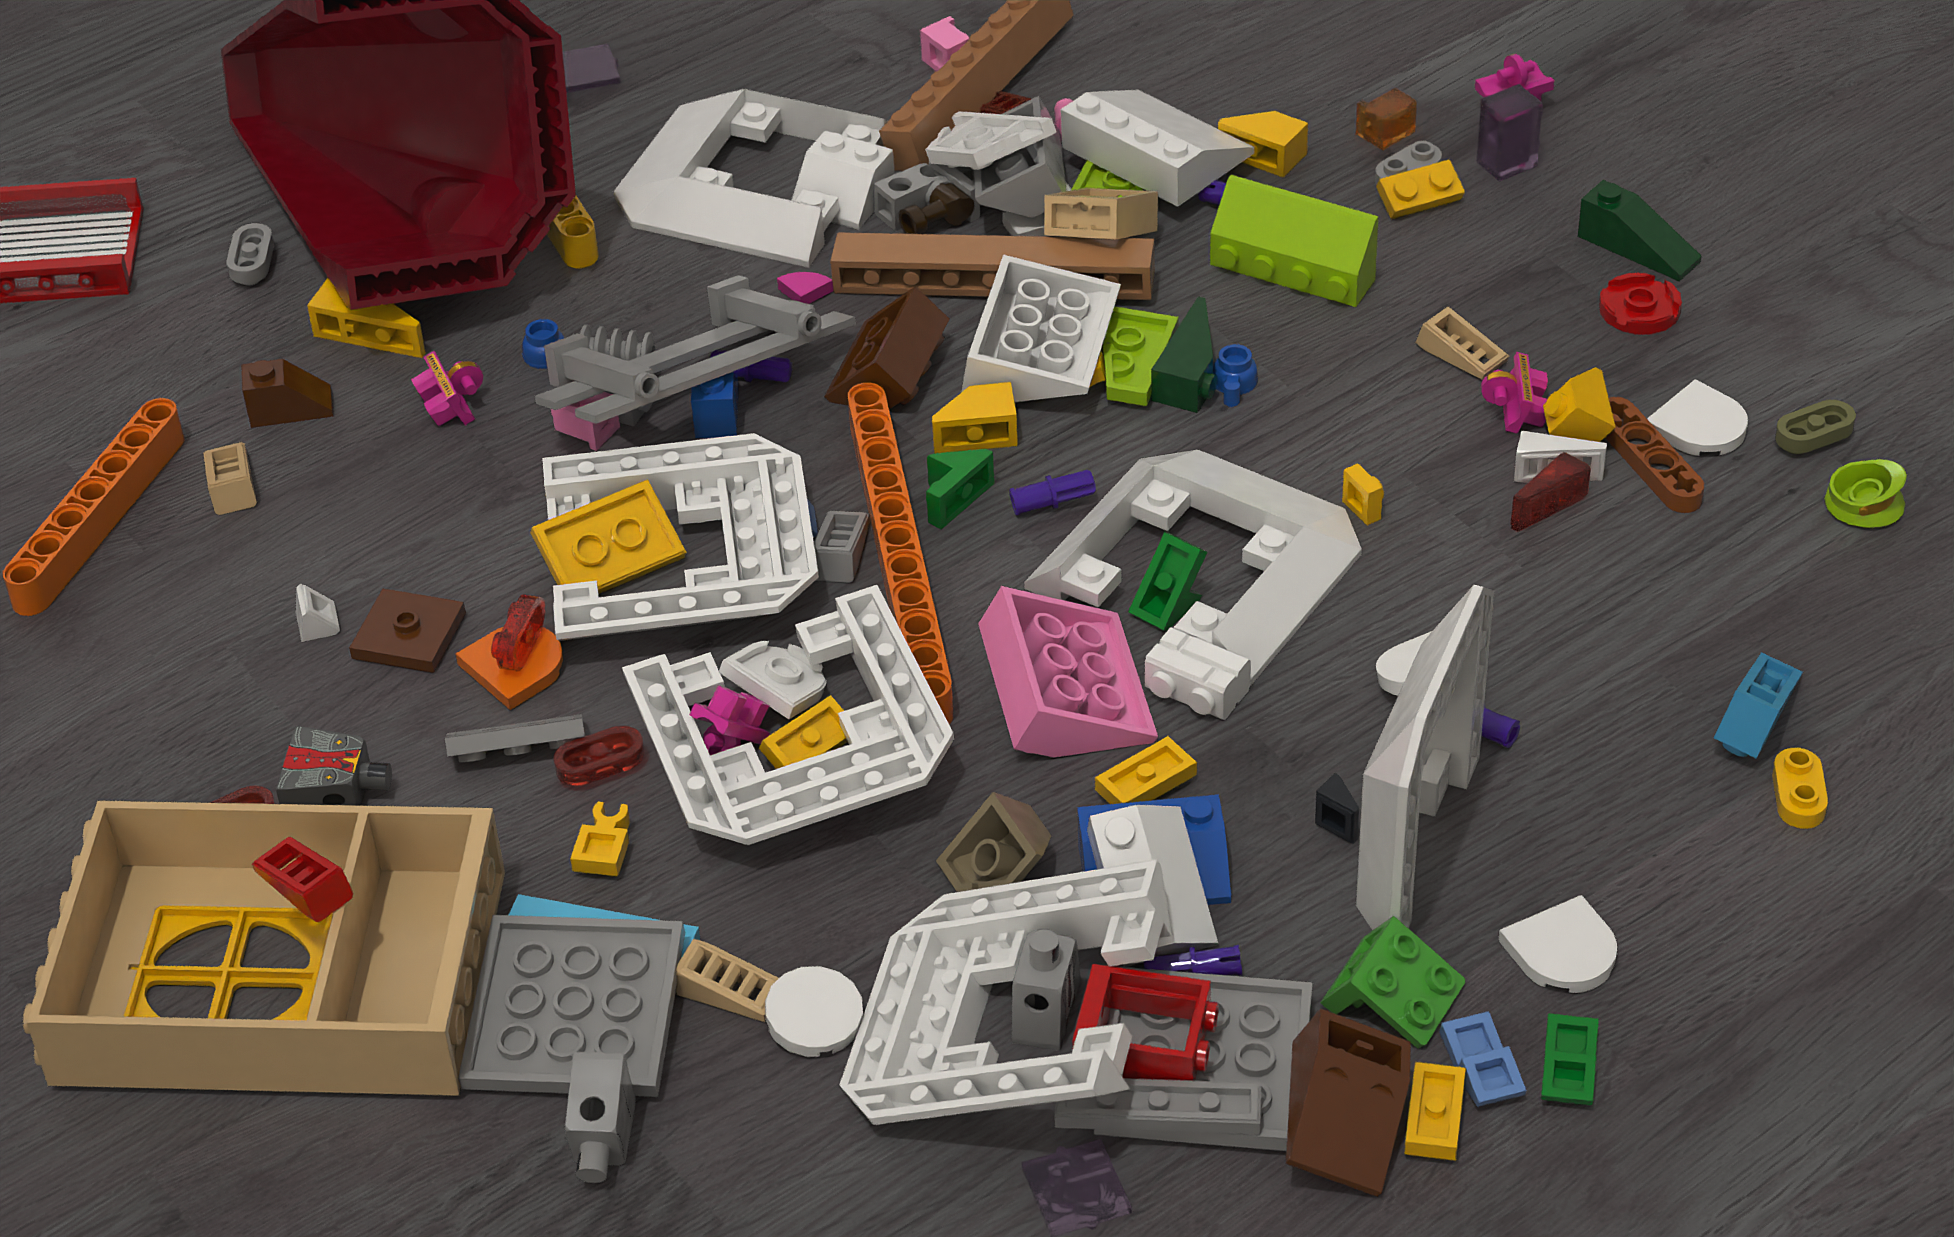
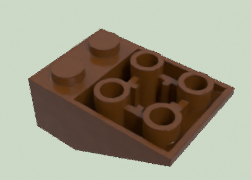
[1286,1008,1411,1197]

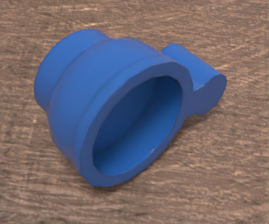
[522,319,564,369]
[1213,344,1258,407]

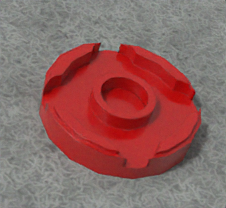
[1599,273,1682,335]

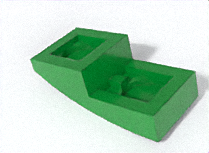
[1541,1013,1599,1105]

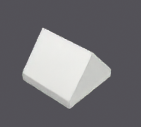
[296,584,340,642]

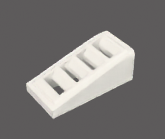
[1514,431,1607,483]

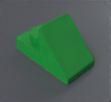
[926,449,995,530]
[1128,532,1207,631]

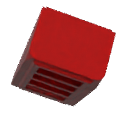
[251,836,353,922]

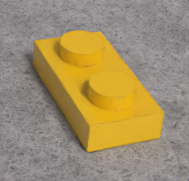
[1376,159,1465,219]
[759,695,848,769]
[1095,736,1197,804]
[1404,1062,1466,1161]

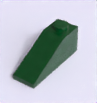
[1578,180,1702,282]
[1151,296,1218,413]

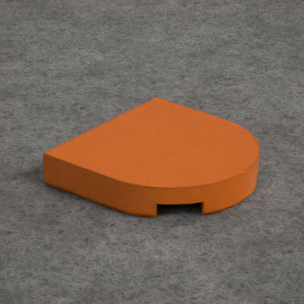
[456,624,563,710]

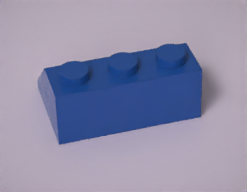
[1077,794,1231,905]

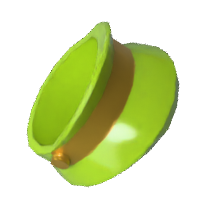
[1824,459,1907,528]

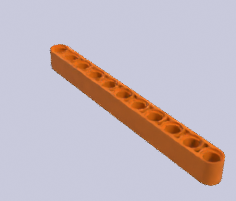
[848,383,953,724]

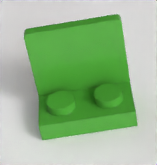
[1320,916,1465,1049]

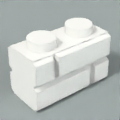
[1145,627,1251,720]

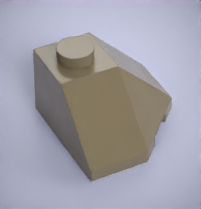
[936,792,1052,892]

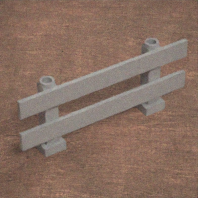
[535,275,856,424]

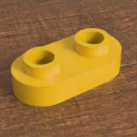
[1772,748,1828,829]

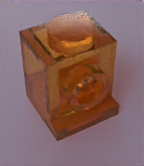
[1356,88,1417,151]

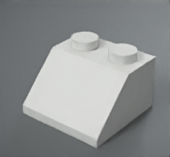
[792,131,894,230]

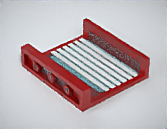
[0,178,144,303]

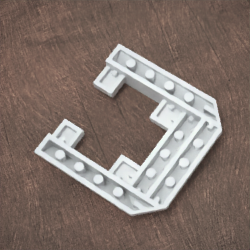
[614,89,888,268]
[542,433,819,641]
[1024,450,1362,686]
[622,585,954,845]
[1356,585,1494,931]
[840,860,1172,1125]

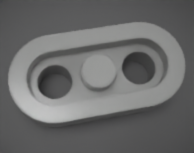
[1375,141,1442,185]
[226,223,274,285]

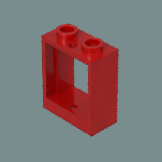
[1072,964,1219,1081]

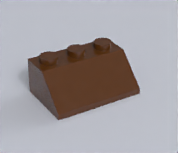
[824,286,950,409]

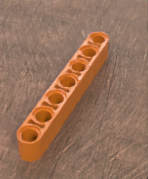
[3,398,184,616]

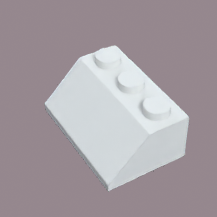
[1087,805,1218,967]

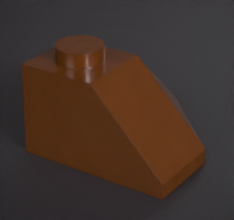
[241,359,333,428]

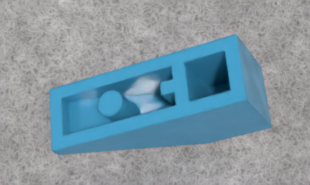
[1714,652,1803,758]

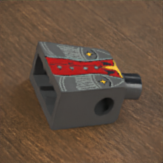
[276,726,392,806]

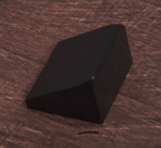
[1315,773,1359,844]

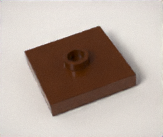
[349,588,466,673]

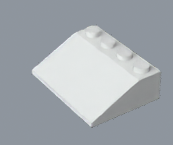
[1061,90,1254,207]
[961,255,1121,402]

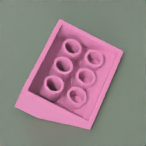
[978,586,1158,758]

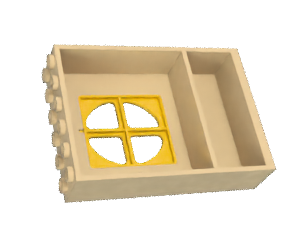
[23,801,505,1096]

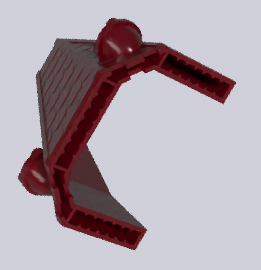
[221,0,576,310]

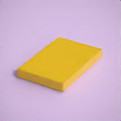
[530,479,687,594]

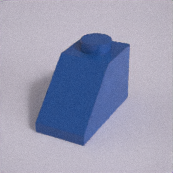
[691,372,738,439]

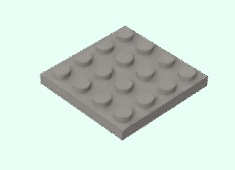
[458,915,685,1097]
[1094,967,1313,1151]

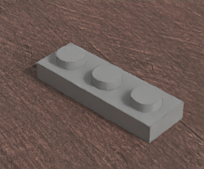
[445,714,585,762]

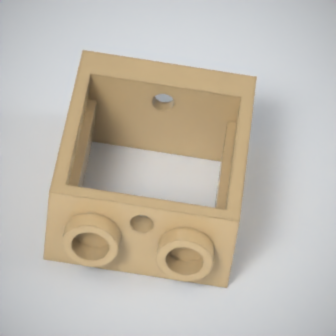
[1044,188,1158,240]

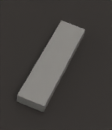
[1055,1078,1261,1135]

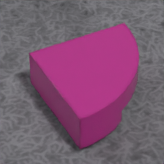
[777,272,834,304]

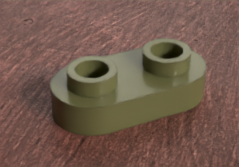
[1775,400,1856,454]

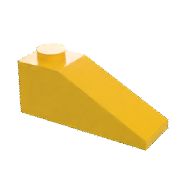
[307,278,426,358]

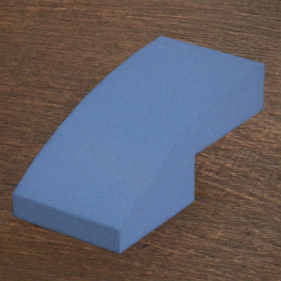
[1439,1011,1527,1107]

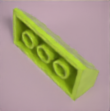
[1210,175,1379,307]

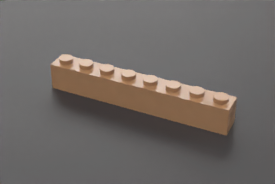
[879,0,1074,171]
[830,232,1155,300]

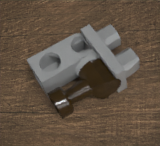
[874,161,980,234]

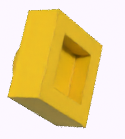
[1342,463,1384,525]

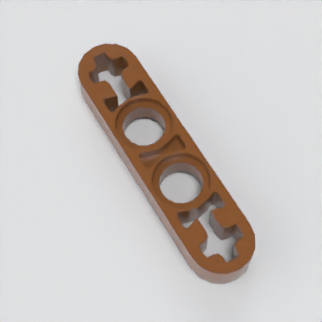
[1605,397,1704,513]

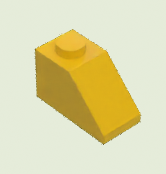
[1218,111,1308,178]
[1543,367,1615,442]
[932,382,1018,454]

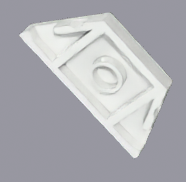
[925,111,1057,170]

